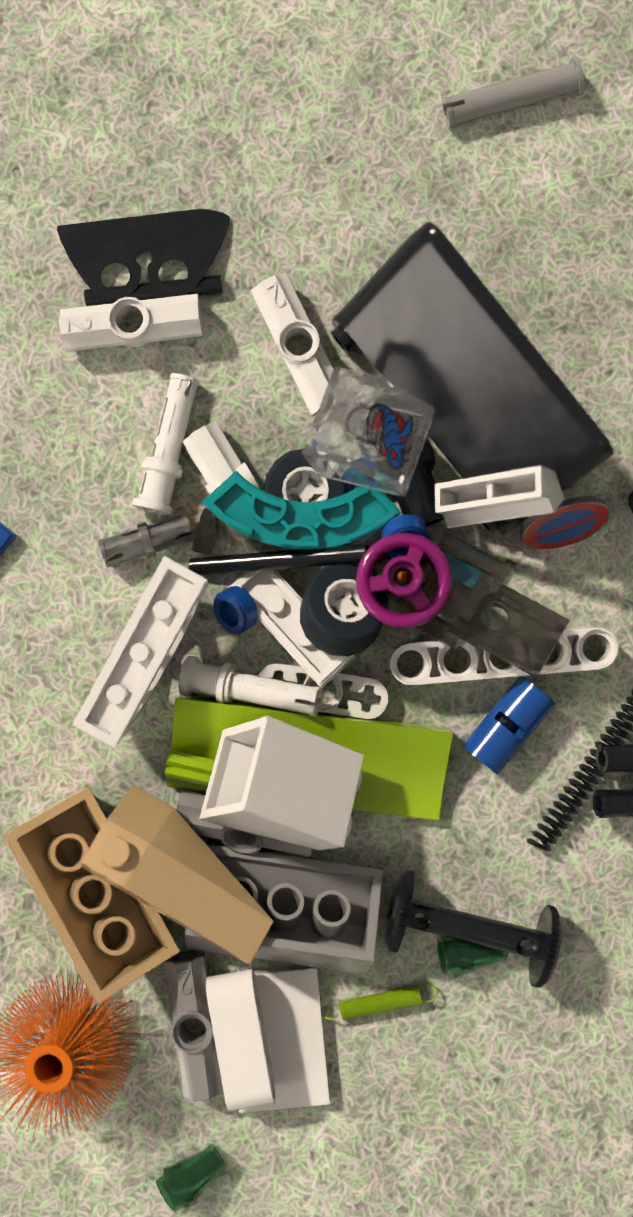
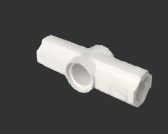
[250,273,347,417]
[58,294,203,352]

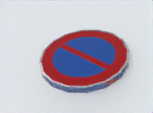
[519,494,611,551]

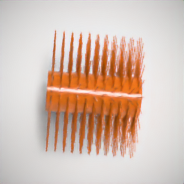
[0,970,141,1141]

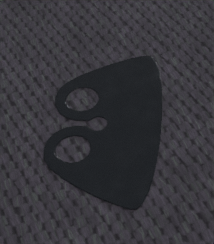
[57,209,230,299]

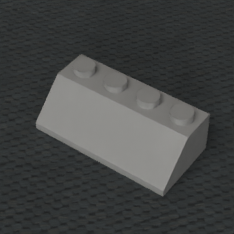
[185,844,383,975]

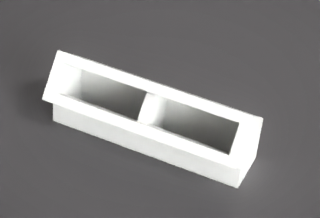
[435,466,565,528]

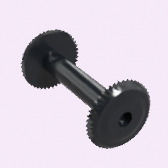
[385,870,562,988]

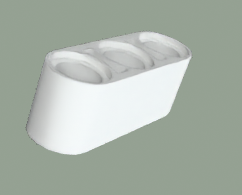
[206,969,276,1111]

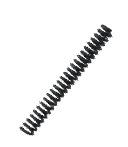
[526,689,633,852]

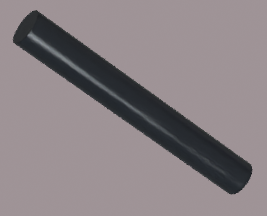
[84,275,223,306]

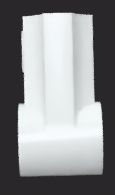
[182,421,261,494]

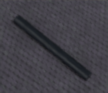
[189,544,369,575]

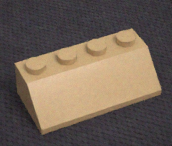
[3,787,180,1005]

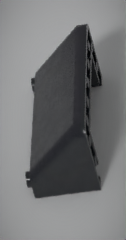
[331,221,614,535]

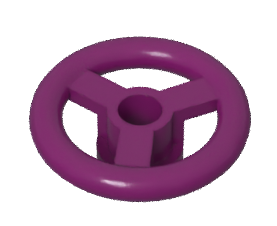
[356,533,453,628]

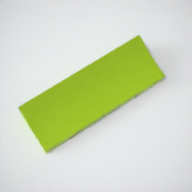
[167,695,453,821]

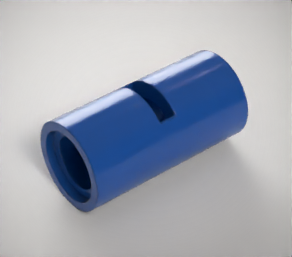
[462,676,556,775]

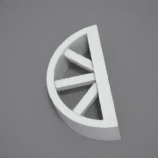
[72,556,208,748]

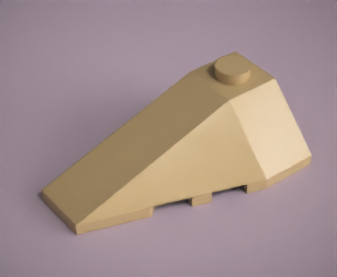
[80,785,273,965]

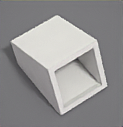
[199,716,364,850]

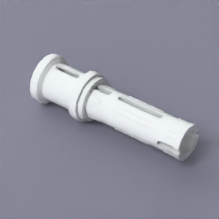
[132,373,199,516]
[178,655,322,717]

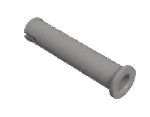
[442,56,585,128]

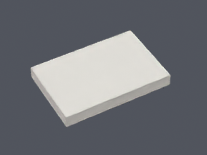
[230,966,330,1113]

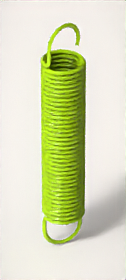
[323,984,438,1021]

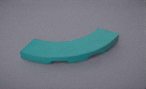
[202,470,402,550]

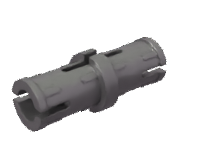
[98,512,195,568]

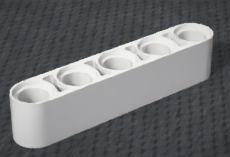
[388,627,619,685]

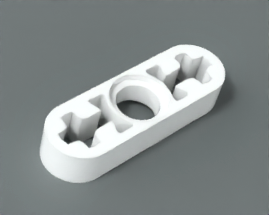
[258,663,388,719]

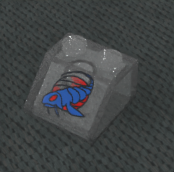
[302,367,436,497]

